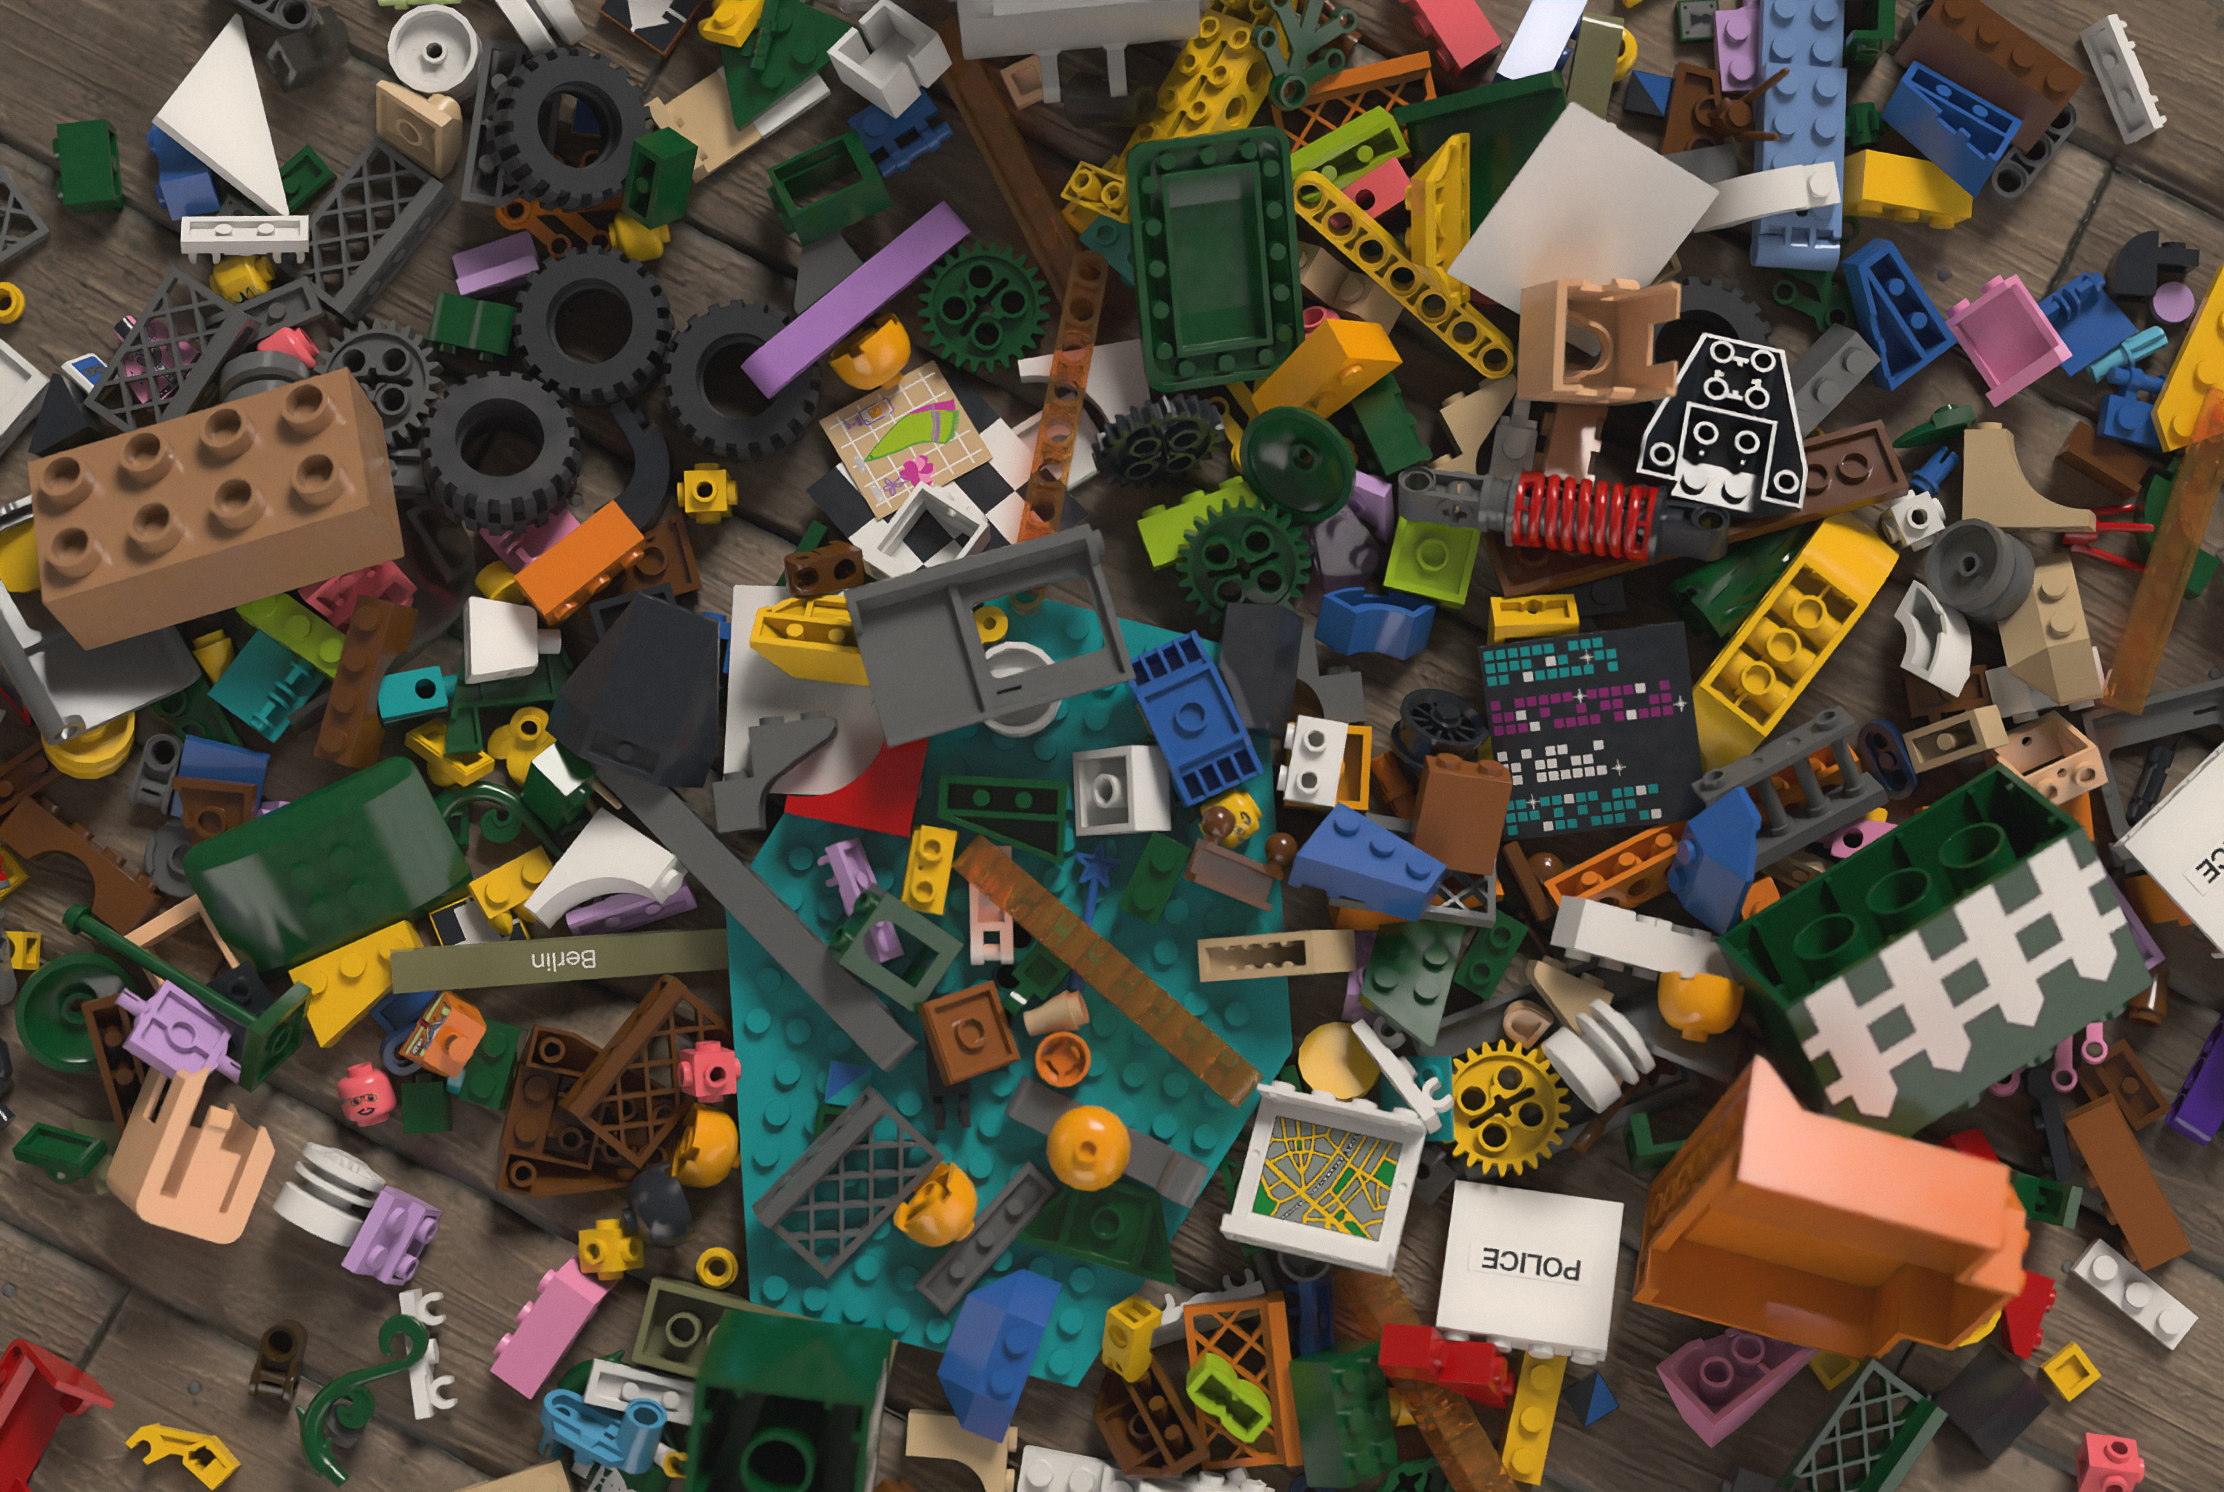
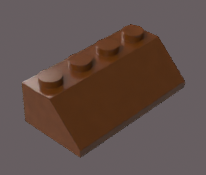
[1892,0,2086,154]

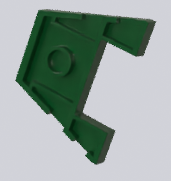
[443,621,574,757]

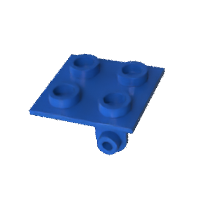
[2037,271,2138,378]

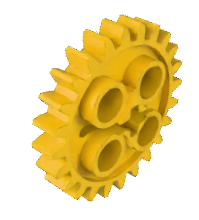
[1442,1040,1571,1178]

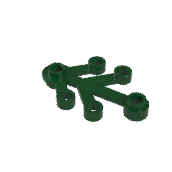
[1250,0,1358,111]
[1763,211,1861,335]

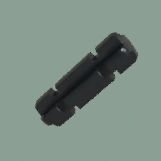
[2125,746,2175,824]

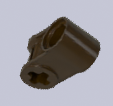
[248,1319,308,1405]

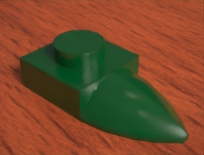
[1892,404,1976,448]

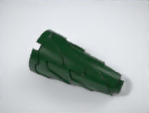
[1664,521,1817,650]

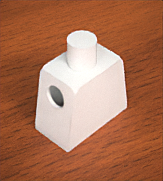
[463,597,561,684]

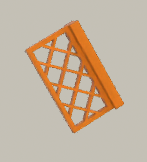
[1266,51,1436,161]
[1183,1290,1303,1471]

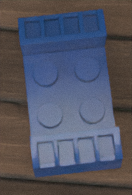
[1123,630,1265,808]

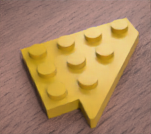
[2150,264,2224,453]

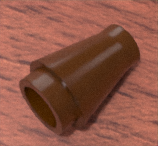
[2126,965,2169,1028]

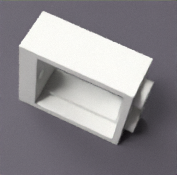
[862,480,991,581]

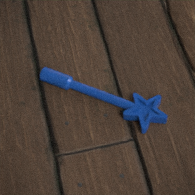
[1067,841,1122,992]

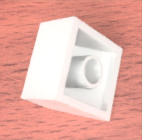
[1073,745,1171,836]

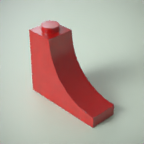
[784,737,930,839]

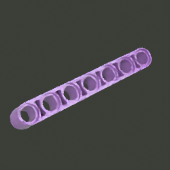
[741,201,971,399]

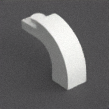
[1693,161,1841,233]

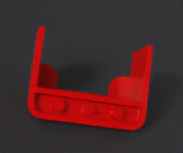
[0,1338,115,1492]

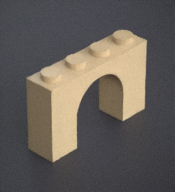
[906,1409,1018,1492]

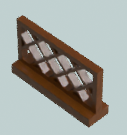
[558,974,734,1169]

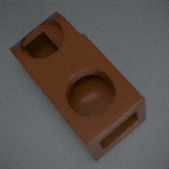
[784,539,864,596]

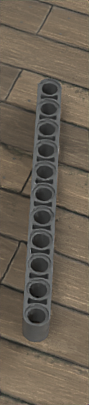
[584,759,919,1073]

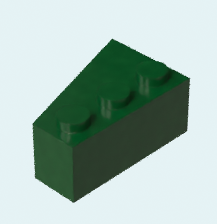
[1345,371,1433,484]
[938,774,1069,866]

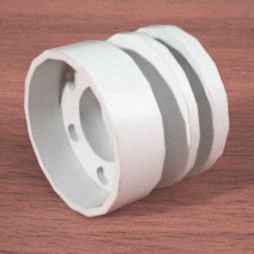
[1541,998,1655,1113]
[273,1142,386,1247]

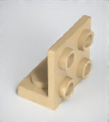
[644,72,762,184]

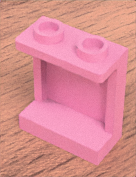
[1945,274,2073,407]

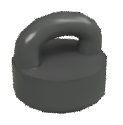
[323,1402,366,1448]

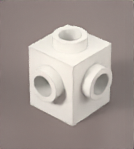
[1880,489,1946,552]

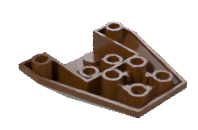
[496,1024,684,1198]

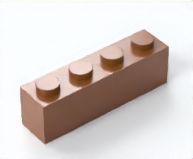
[2063,1093,2191,1271]

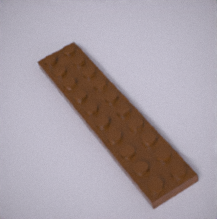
[1482,419,1909,599]

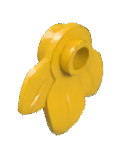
[487,706,557,787]

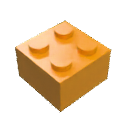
[1282,722,1372,813]

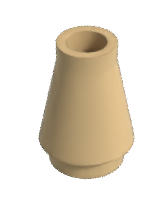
[1023,990,1089,1037]

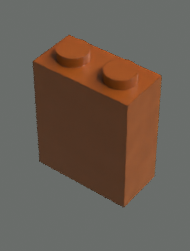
[1407,753,1513,876]

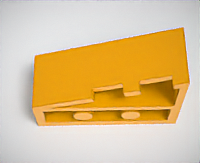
[1250,318,1403,419]

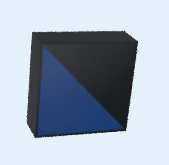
[1623,69,1672,120]
[1561,1369,1620,1428]

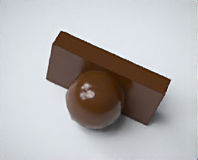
[1499,840,1565,922]

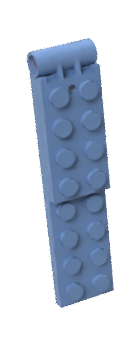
[1750,0,1847,272]

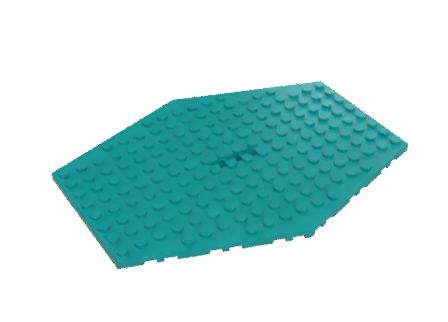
[725,592,1292,1387]

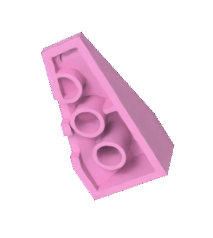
[1656,1327,1820,1448]

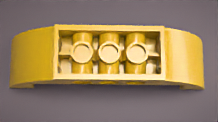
[1060,0,1298,224]
[1692,511,1900,776]

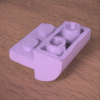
[341,1186,443,1286]

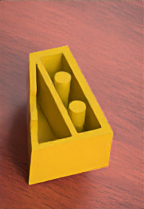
[1842,149,1973,229]
[288,920,424,1048]

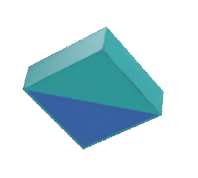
[824,1061,873,1106]

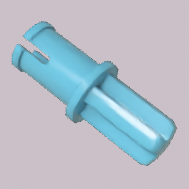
[2085,326,2168,383]

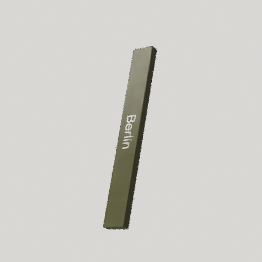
[390,925,729,994]

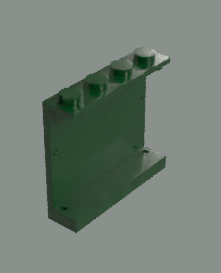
[1393,70,1568,239]

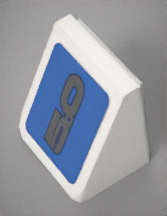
[61,354,119,401]

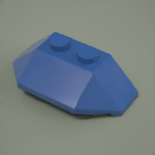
[1667,786,1761,935]
[937,1268,1062,1444]

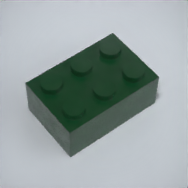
[1288,1340,1398,1489]

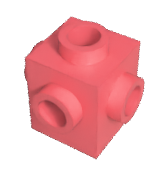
[677,1041,741,1103]
[2075,1433,2144,1492]

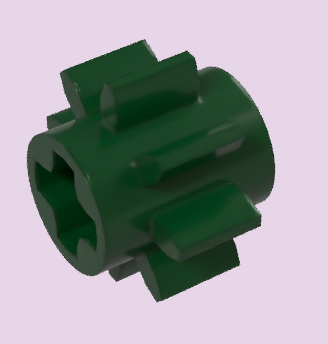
[1845,102,1889,150]

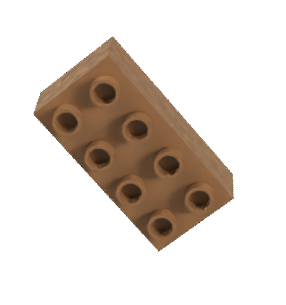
[27,367,405,651]

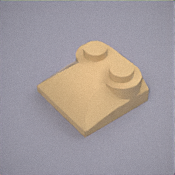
[376,80,463,179]

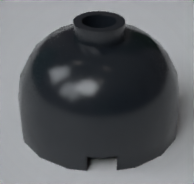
[621,1161,696,1248]

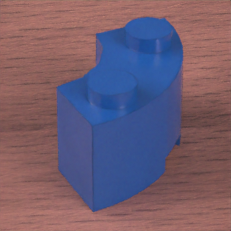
[147,117,221,221]
[1314,587,1437,660]

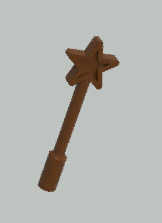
[1571,1052,1678,1154]

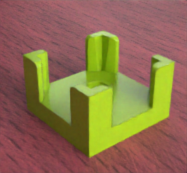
[1380,513,1481,610]

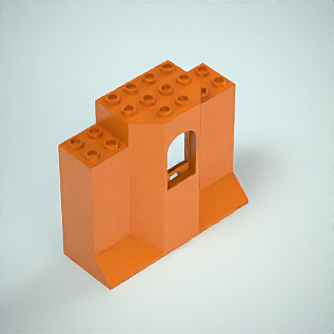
[1632,1057,2029,1362]

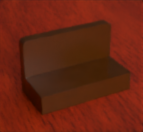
[2055,420,2151,500]

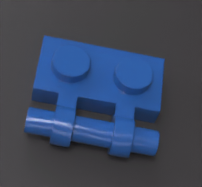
[847,86,953,179]
[2096,366,2178,454]

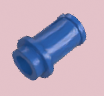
[1909,445,1960,496]

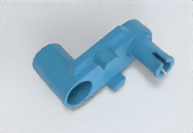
[538,1389,667,1474]

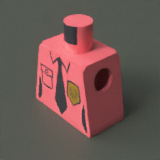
[1329,156,1411,229]

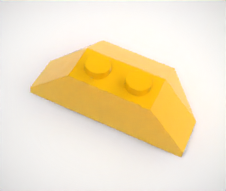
[1405,133,1470,305]
[749,594,870,687]

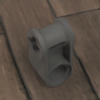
[128,734,184,816]

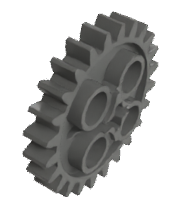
[312,318,445,449]

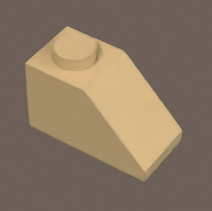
[1902,704,2010,774]

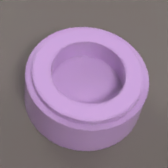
[2149,282,2194,325]

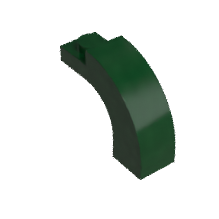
[2133,448,2221,600]

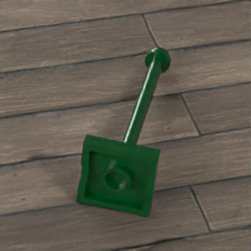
[62,904,312,1093]

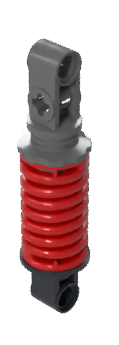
[1398,466,1730,566]

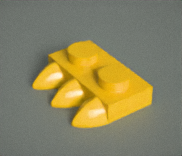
[697,0,765,48]
[466,845,554,937]

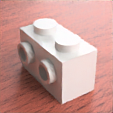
[1276,715,1349,809]

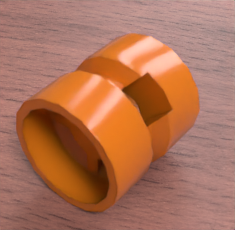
[1035,1032,1091,1087]

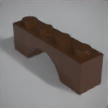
[313,594,419,769]
[0,794,165,937]

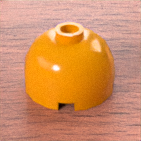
[827,313,911,391]
[1657,971,1745,1042]
[671,1102,741,1188]
[1046,1105,1131,1191]
[894,1161,978,1247]

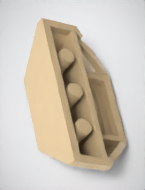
[1997,550,2103,706]

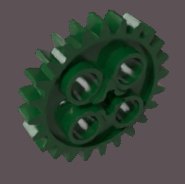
[918,241,1051,375]
[1176,496,1311,624]

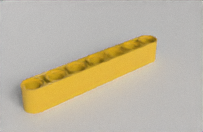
[1293,171,1514,379]

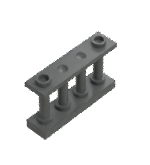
[1691,705,1889,873]

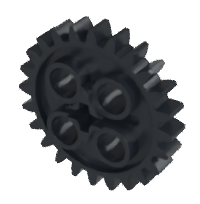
[1091,394,1225,489]

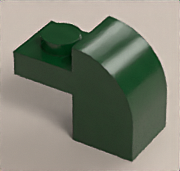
[2007,1170,2083,1230]

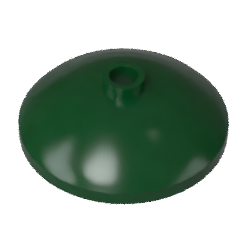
[1239,406,1356,523]
[15,953,144,1073]

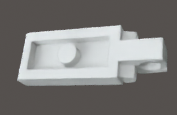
[1488,395,1538,480]

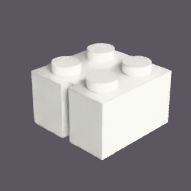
[827,0,953,119]

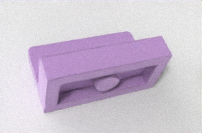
[452,231,543,300]

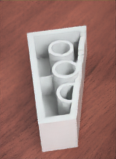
[1550,895,1735,981]

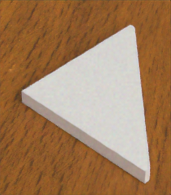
[151,13,290,216]

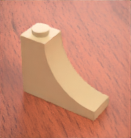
[1962,422,2096,533]
[1197,929,1357,982]

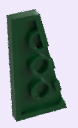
[149,623,248,749]

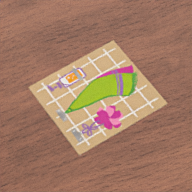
[819,360,993,520]

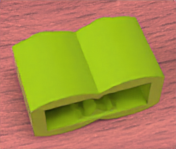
[1187,1352,1271,1443]

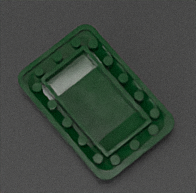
[1125,126,1305,392]
[183,756,473,984]

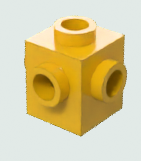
[677,463,738,524]
[578,1219,644,1280]

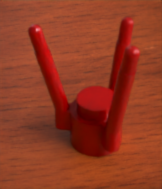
[2060,504,2155,574]

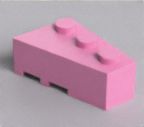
[490,1252,620,1400]

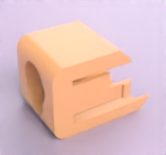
[1516,278,1681,406]
[106,1066,275,1244]

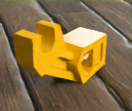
[125,1423,241,1490]

